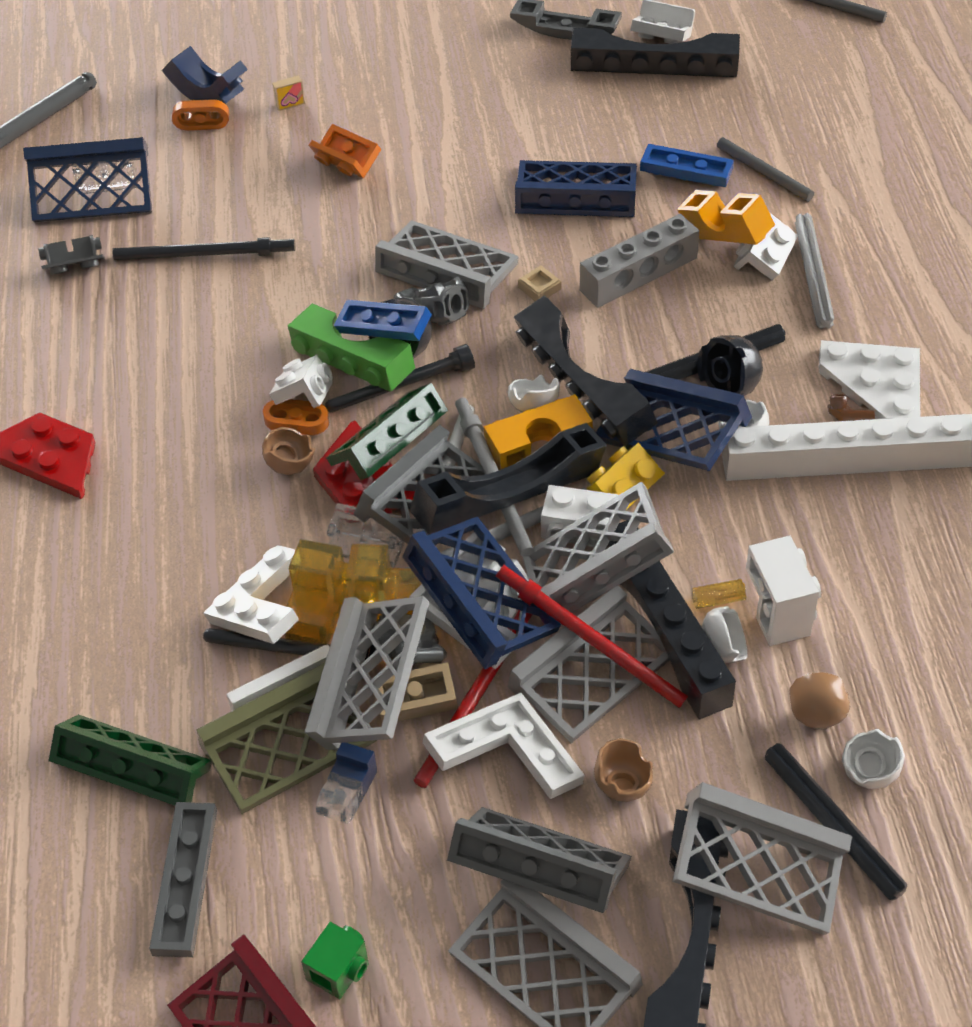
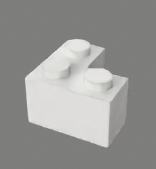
[746,535,821,646]

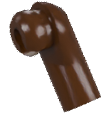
[827,393,875,421]

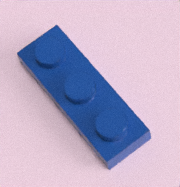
[640,144,734,188]
[334,300,432,341]

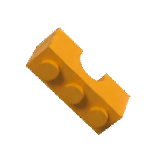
[677,190,775,245]
[483,394,593,470]

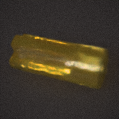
[692,579,747,609]

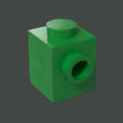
[301,921,369,999]

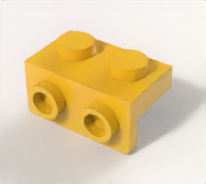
[586,442,665,510]

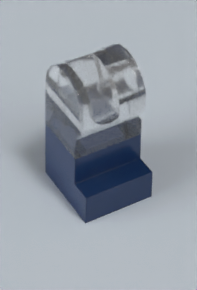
[316,742,377,824]

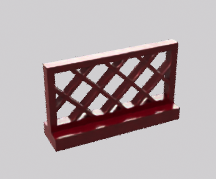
[167,934,316,1027]

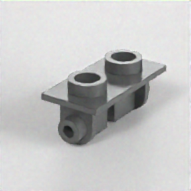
[38,235,105,274]

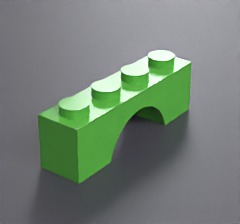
[287,303,415,392]

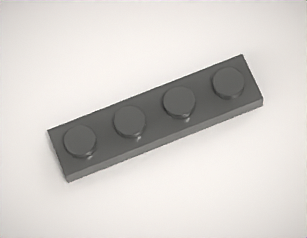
[149,802,217,958]

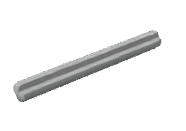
[795,213,834,329]

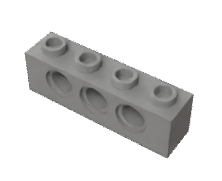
[579,214,699,308]

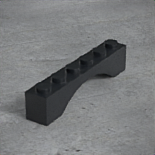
[571,28,740,77]
[514,295,658,446]
[410,423,607,535]
[601,520,736,720]
[644,809,728,1027]

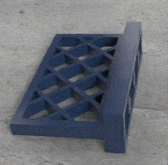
[23,137,152,222]
[515,160,637,217]
[596,369,752,471]
[402,516,561,669]

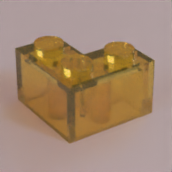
[285,539,352,644]
[346,544,421,621]

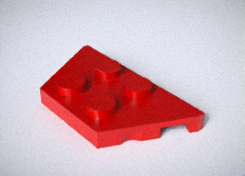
[0,412,96,499]
[313,420,415,520]

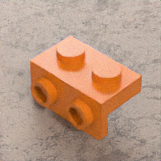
[309,124,382,178]

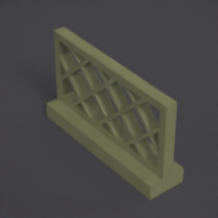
[196,663,377,814]

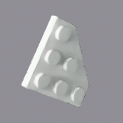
[819,340,920,419]

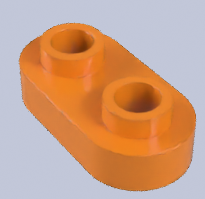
[172,100,229,131]
[263,399,329,436]

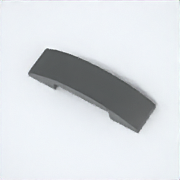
[510,0,622,40]

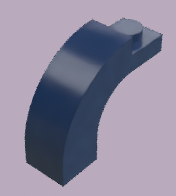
[161,46,248,104]

